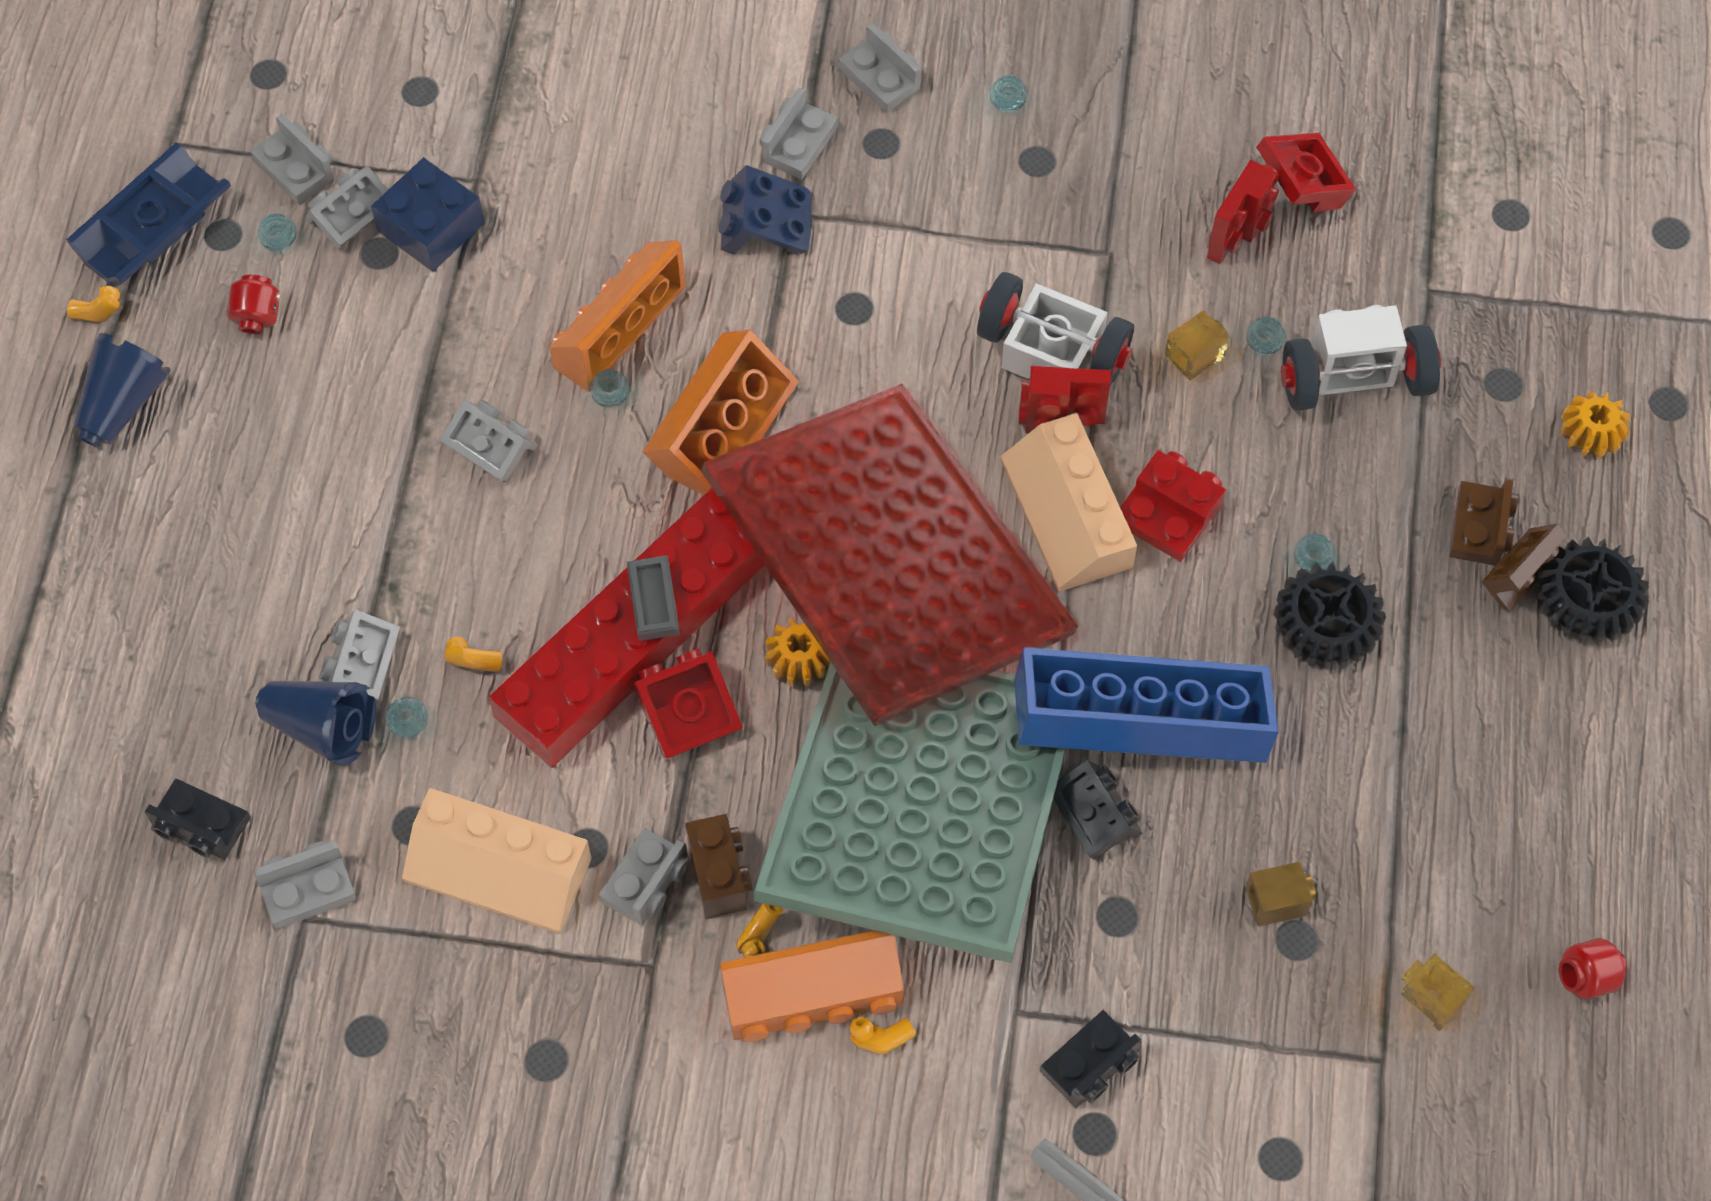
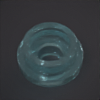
[990,75,1027,111]
[258,213,297,251]
[1246,317,1286,355]
[590,369,630,408]
[1294,533,1335,572]
[386,697,428,738]

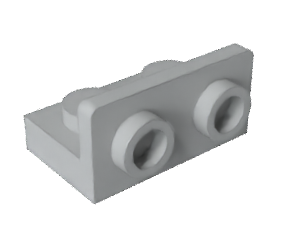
[838,23,921,113]
[760,88,838,180]
[250,114,334,205]
[305,165,388,249]
[439,399,539,482]
[319,609,400,701]
[598,827,690,926]
[254,841,357,930]

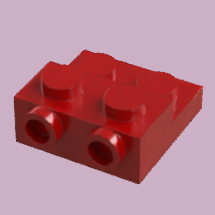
[1256,132,1356,212]
[1207,159,1279,264]
[1018,366,1111,434]
[1120,450,1226,562]
[633,648,743,760]

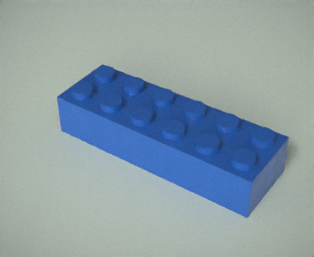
[1014,647,1279,763]

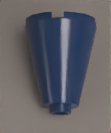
[73,333,171,448]
[255,681,376,765]

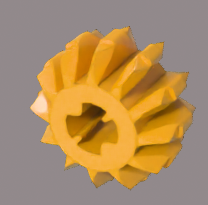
[1561,389,1630,459]
[765,616,834,687]

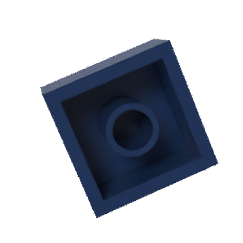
[371,157,485,272]

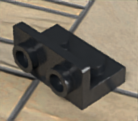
[1053,760,1142,859]
[144,778,251,860]
[1039,1010,1142,1109]

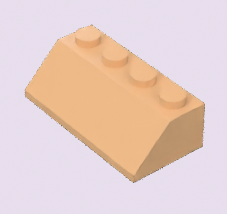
[1000,413,1137,592]
[402,788,592,934]

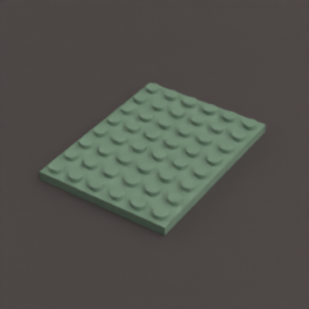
[754,635,1066,963]

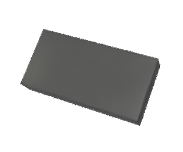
[627,555,680,641]

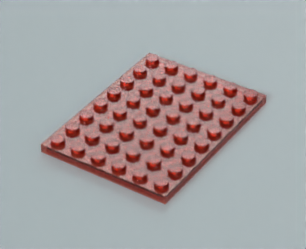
[701,383,1078,726]

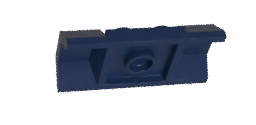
[66,142,231,287]

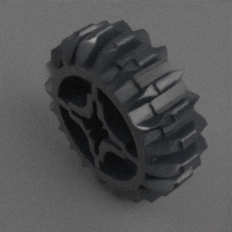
[1536,536,1649,645]
[1273,561,1386,670]

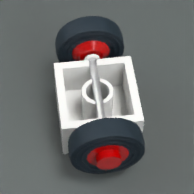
[977,272,1134,386]
[1280,305,1441,410]

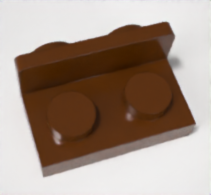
[1449,478,1519,566]
[1481,523,1568,610]

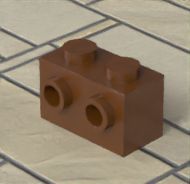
[685,814,753,919]

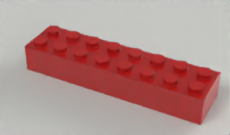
[488,480,780,768]

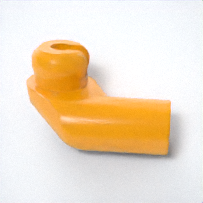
[67,286,120,322]
[443,637,502,672]
[737,903,783,958]
[849,1017,916,1054]

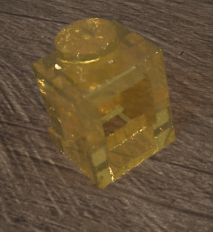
[1401,953,1475,1031]

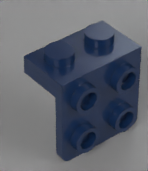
[719,165,811,255]

